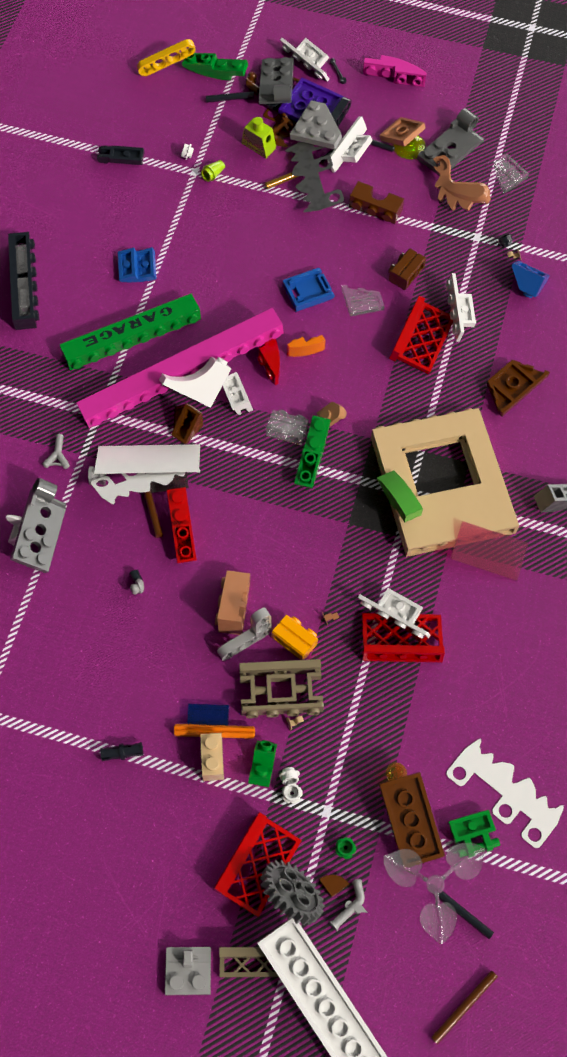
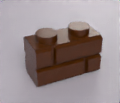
[388,248,426,290]

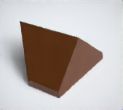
[171,403,203,444]

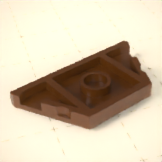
[487,360,550,417]

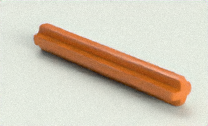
[174,724,255,738]

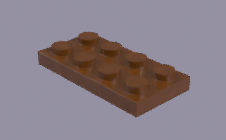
[379,772,445,869]

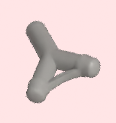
[43,434,70,469]

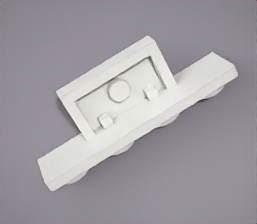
[280,38,329,82]
[327,116,372,173]
[446,273,476,342]
[358,588,430,639]

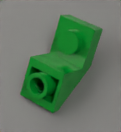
[248,740,277,787]

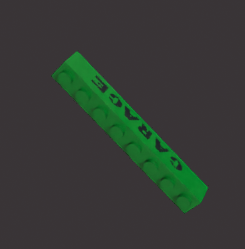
[59,293,201,371]

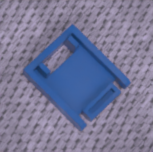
[282,268,335,312]

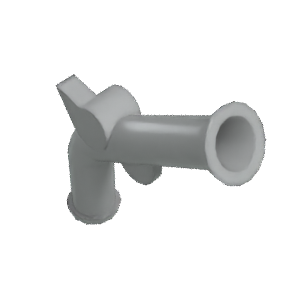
[328,879,368,932]

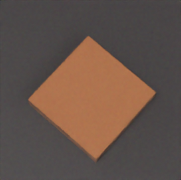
[379,117,426,147]

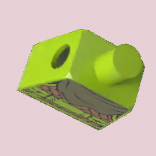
[242,117,276,159]

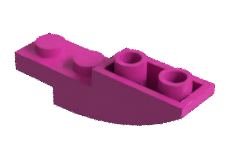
[363,55,427,87]

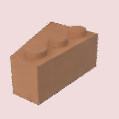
[215,571,250,635]

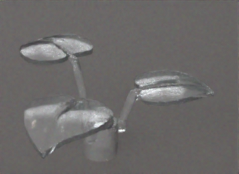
[384,843,485,944]

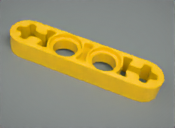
[137,39,196,76]

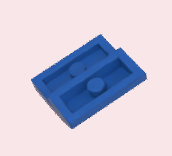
[118,247,157,282]

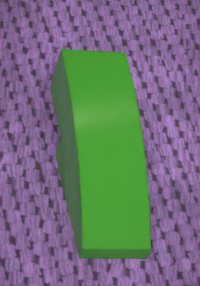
[377,470,423,523]

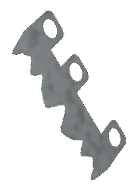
[285,142,344,212]

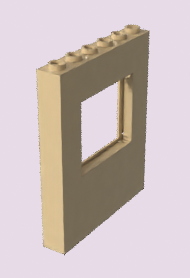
[371,408,519,557]

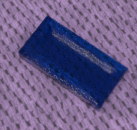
[187,704,229,726]

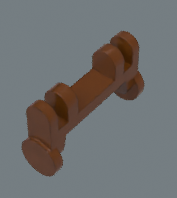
[273,113,294,141]

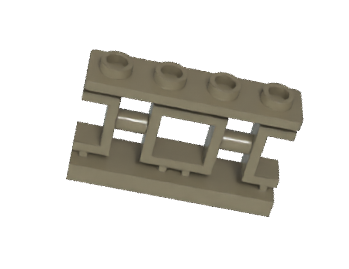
[240,659,324,719]

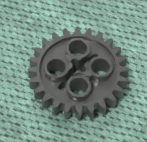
[260,860,325,925]

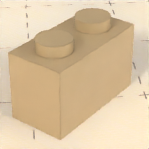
[200,733,224,781]

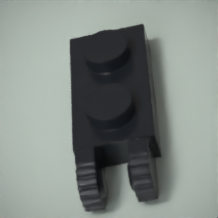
[97,145,145,165]

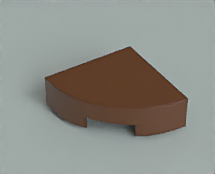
[319,875,349,898]

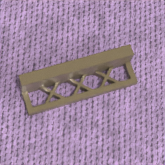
[219,947,279,978]

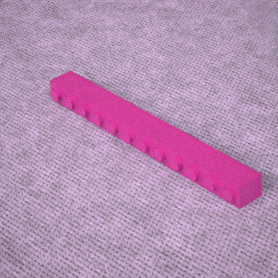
[76,308,284,428]

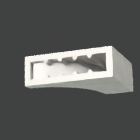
[159,357,231,408]

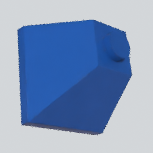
[512,261,550,298]

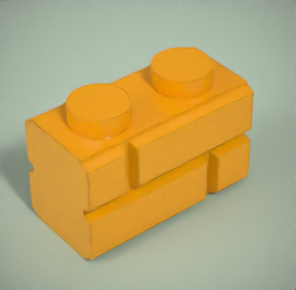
[272,615,318,660]

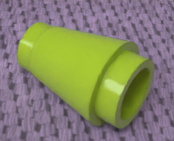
[201,160,225,182]

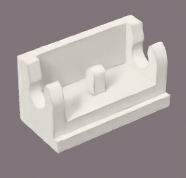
[223,372,253,415]

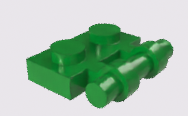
[448,810,500,858]

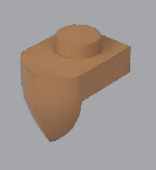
[317,402,347,427]

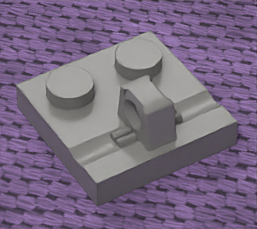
[165,947,211,995]

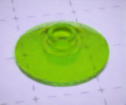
[393,135,426,159]

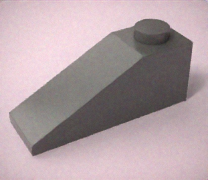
[534,484,567,513]

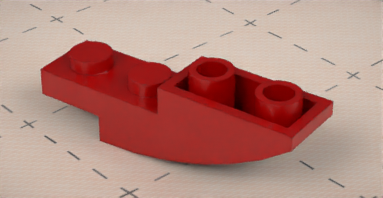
[249,318,280,385]
[167,487,197,564]

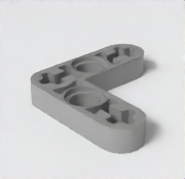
[217,608,271,660]

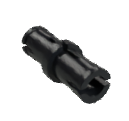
[100,742,144,762]

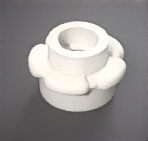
[181,144,194,160]
[279,767,300,785]
[282,783,302,804]

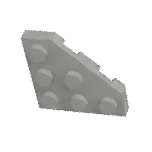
[290,100,342,150]

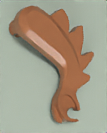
[433,155,491,211]

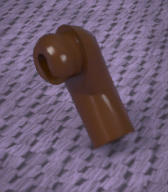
[246,72,260,95]

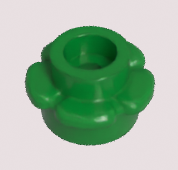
[335,837,356,859]

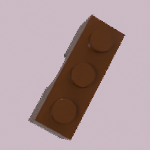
[349,181,404,224]

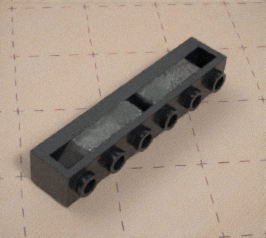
[8,232,40,330]

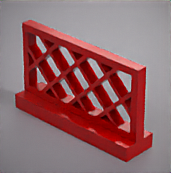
[389,296,453,374]
[362,613,445,663]
[212,812,302,917]

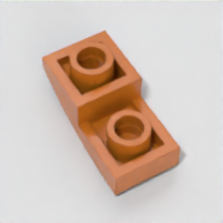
[287,335,325,357]

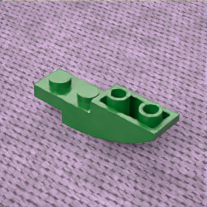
[182,53,248,81]
[294,415,331,489]

